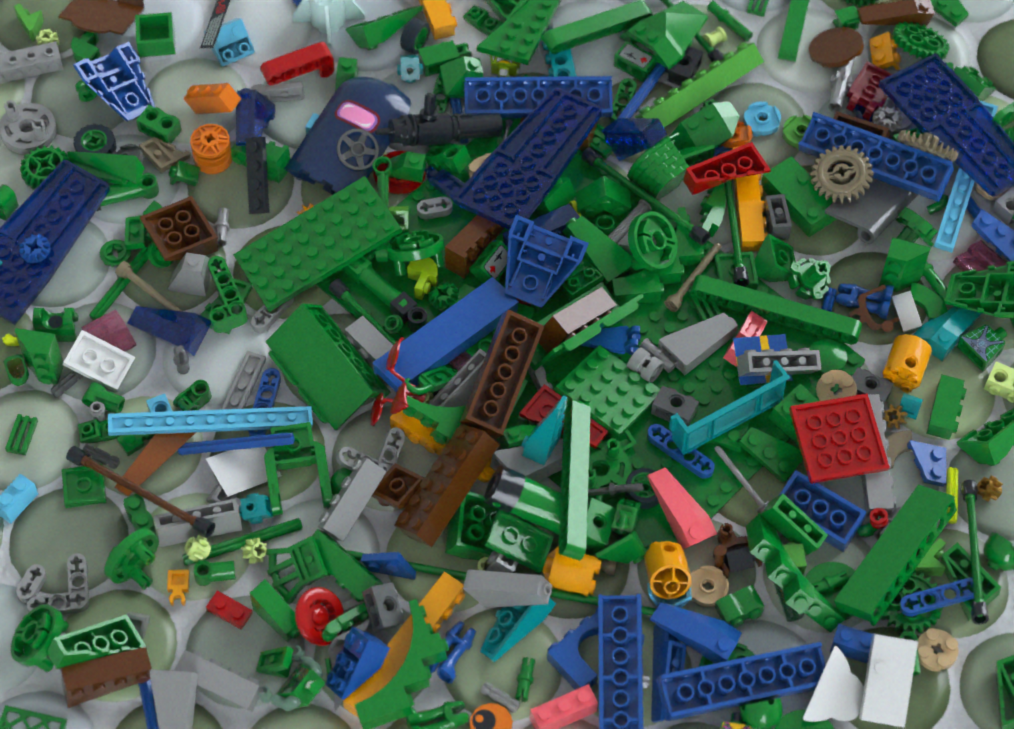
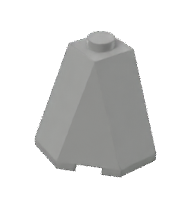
[168,252,211,297]

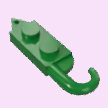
[404,365,458,395]

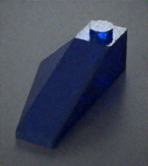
[127,306,211,356]

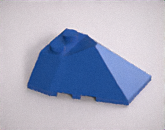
[73,42,155,122]
[505,215,589,308]

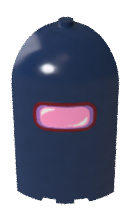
[284,77,411,195]

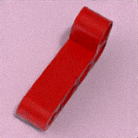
[260,42,335,85]

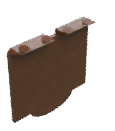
[58,0,144,36]

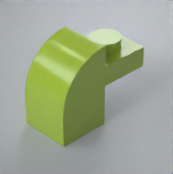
[407,257,438,300]

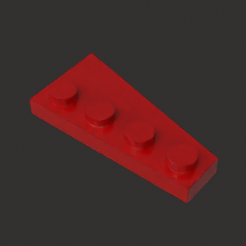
[519,384,608,449]

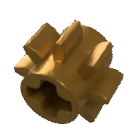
[883,405,908,429]
[977,475,1003,502]

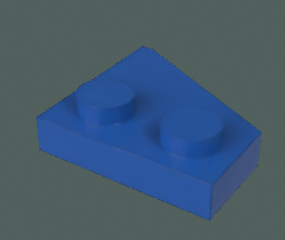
[361,552,417,580]

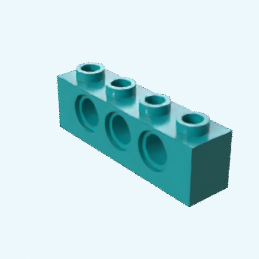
[542,32,576,77]

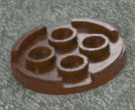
[808,27,864,68]

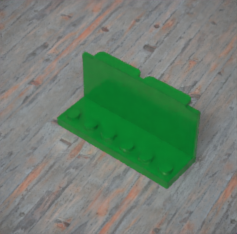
[530,282,643,371]
[265,303,391,430]

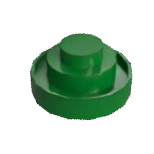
[147,242,174,268]

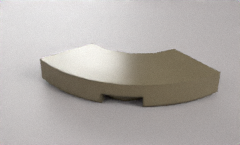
[887,430,912,468]

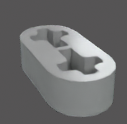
[417,197,453,219]
[16,564,47,603]

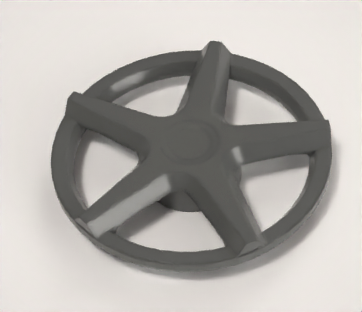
[337,129,379,171]

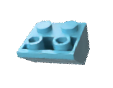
[204,18,255,67]

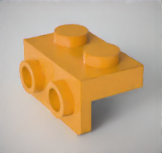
[869,32,901,71]

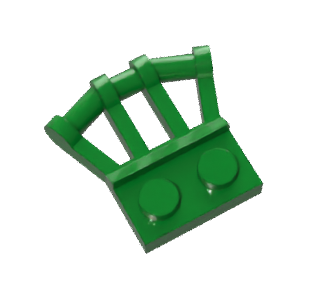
[266,536,328,605]

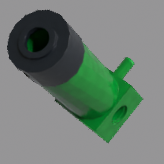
[484,465,616,556]

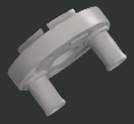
[0,100,57,154]

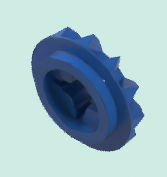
[19,234,50,263]

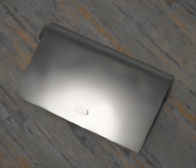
[825,177,918,244]

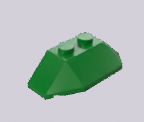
[669,101,740,150]

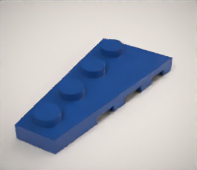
[970,209,1014,261]

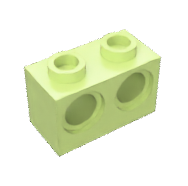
[984,361,1014,403]

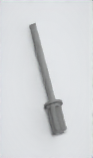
[714,446,770,513]

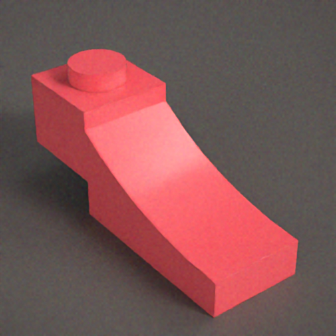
[723,311,768,367]

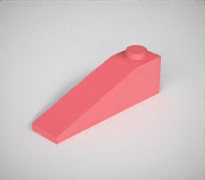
[647,467,717,550]

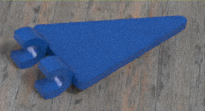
[582,325,641,355]

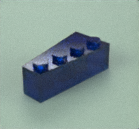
[602,118,667,161]

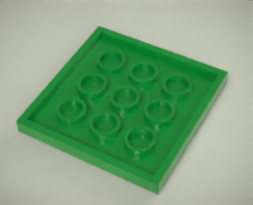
[554,345,660,439]

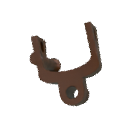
[848,284,900,332]
[713,523,762,579]

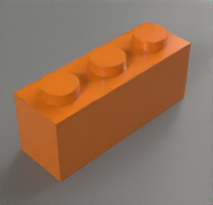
[183,83,241,114]

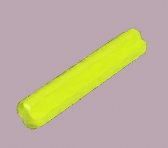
[946,467,958,524]

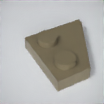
[139,137,191,173]

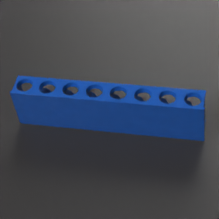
[464,76,613,118]
[798,112,954,202]
[373,277,519,392]
[598,594,644,729]
[656,642,826,722]

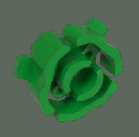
[895,207,938,247]
[788,258,831,300]

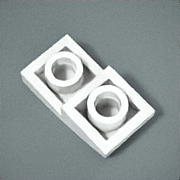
[892,291,922,332]

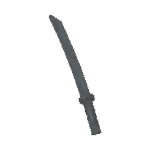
[588,483,643,496]

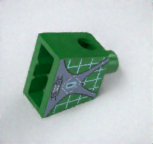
[957,325,1007,372]

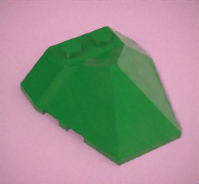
[620,1,708,69]
[944,261,1014,318]

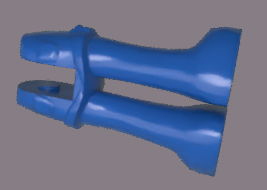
[835,284,894,320]
[428,621,476,684]

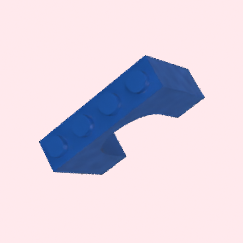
[547,608,645,690]

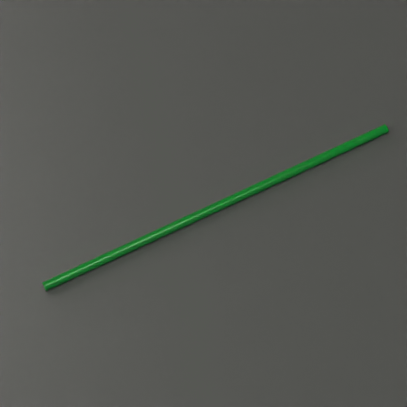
[347,550,657,616]

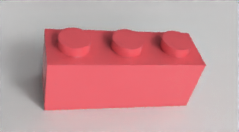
[530,684,598,729]

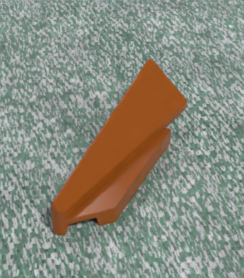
[114,432,196,496]

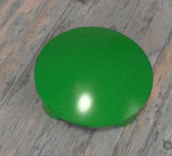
[809,339,847,375]

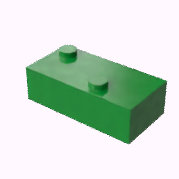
[761,156,837,237]

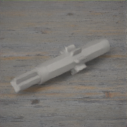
[828,59,854,112]

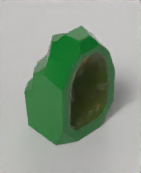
[3,354,29,386]

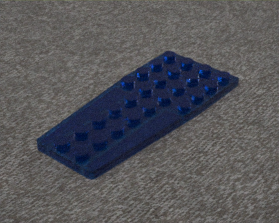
[878,53,1014,197]
[453,88,602,230]
[0,160,110,325]

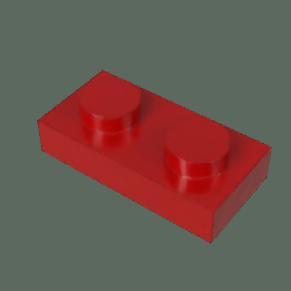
[206,590,253,630]

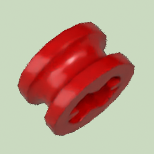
[869,508,889,529]

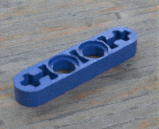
[248,368,281,436]
[647,424,714,479]
[900,578,974,616]

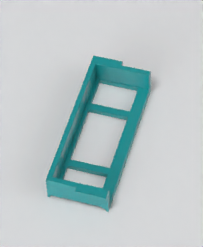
[669,360,790,455]

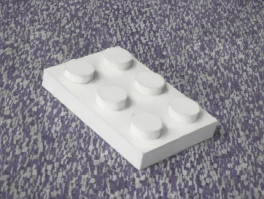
[63,330,135,392]

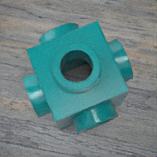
[397,55,423,83]
[239,493,273,524]

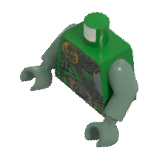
[257,645,325,711]

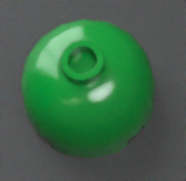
[983,532,1014,571]
[739,698,783,729]

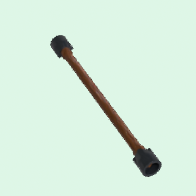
[66,446,215,538]

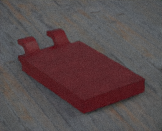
[846,61,899,120]

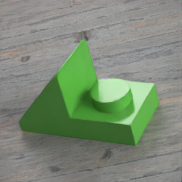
[14,3,44,42]
[915,538,946,576]

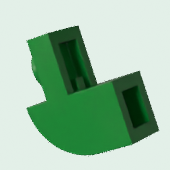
[71,31,101,62]

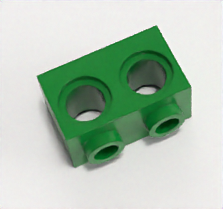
[136,105,182,144]
[426,143,471,174]

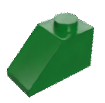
[335,57,358,91]
[386,151,426,183]

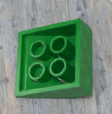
[445,491,510,560]

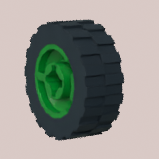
[73,124,117,154]

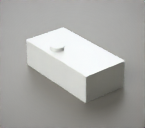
[859,634,918,728]

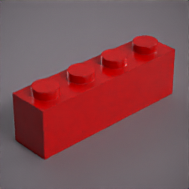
[683,142,771,195]

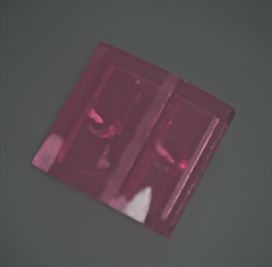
[953,240,1007,272]
[81,309,137,352]

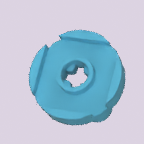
[743,101,781,136]

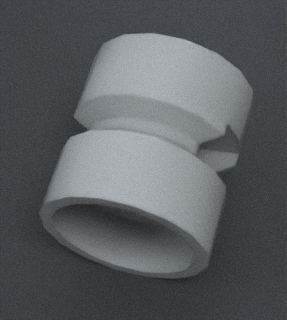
[627,347,664,383]

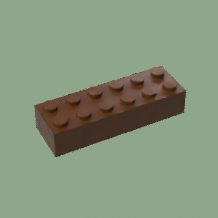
[459,309,544,439]
[394,424,499,547]

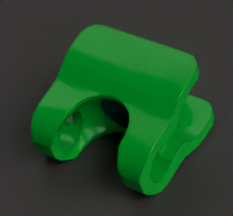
[32,308,79,342]

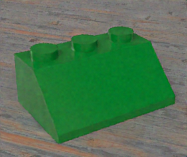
[878,237,931,292]
[14,328,64,385]

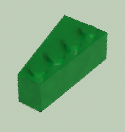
[47,614,147,669]

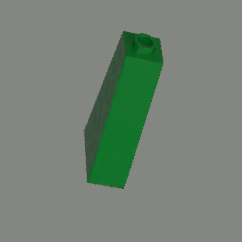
[563,216,635,286]

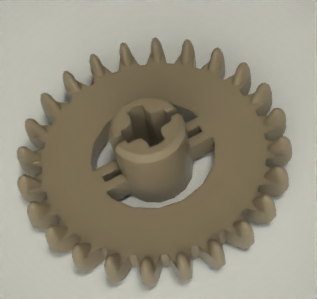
[897,130,958,162]
[810,145,874,204]

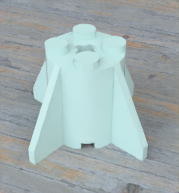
[292,0,365,48]

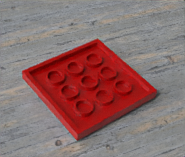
[789,393,890,484]

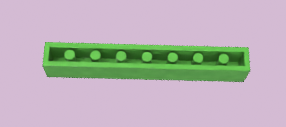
[634,42,764,136]

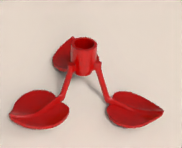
[370,337,426,426]

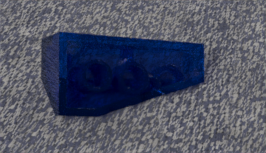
[236,88,276,146]

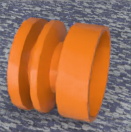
[190,124,232,174]

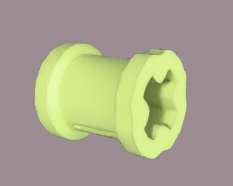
[703,27,727,47]

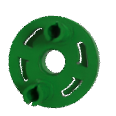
[628,211,678,271]
[386,230,445,276]
[588,438,631,500]
[104,528,159,590]
[11,604,68,672]

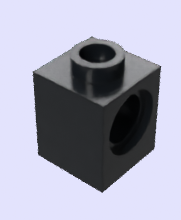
[724,545,756,573]

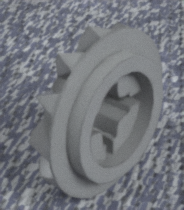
[873,105,903,132]

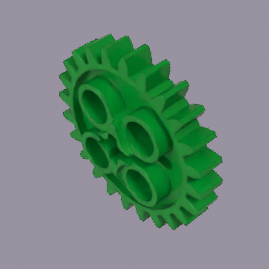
[892,21,950,62]
[881,569,944,634]

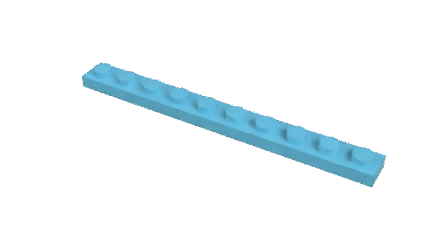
[934,101,998,253]
[108,406,313,436]

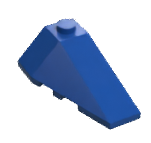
[649,602,742,664]

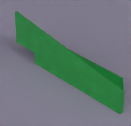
[67,151,145,185]

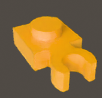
[167,570,190,606]

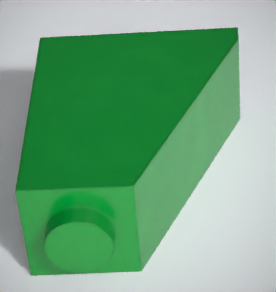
[250,579,301,642]

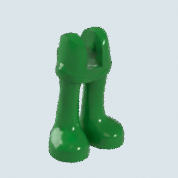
[405,701,470,729]

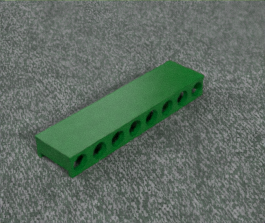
[834,485,957,626]

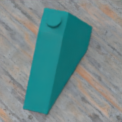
[913,306,983,361]
[521,395,567,466]
[480,598,556,662]

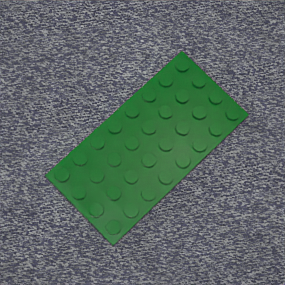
[233,176,403,312]

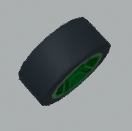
[400,17,430,54]
[625,468,659,509]

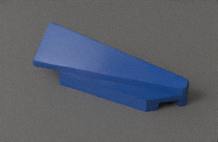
[651,624,687,723]

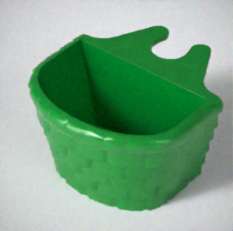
[627,133,689,200]

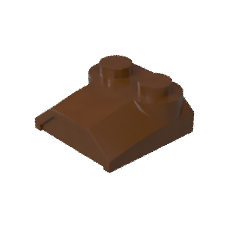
[372,463,424,509]

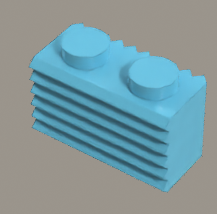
[0,474,38,523]

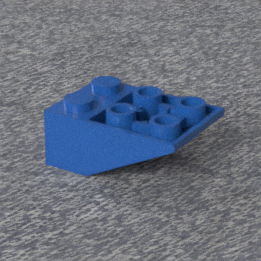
[325,627,390,700]

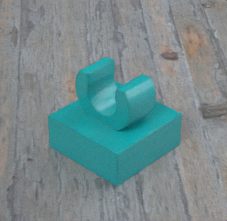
[900,393,923,419]

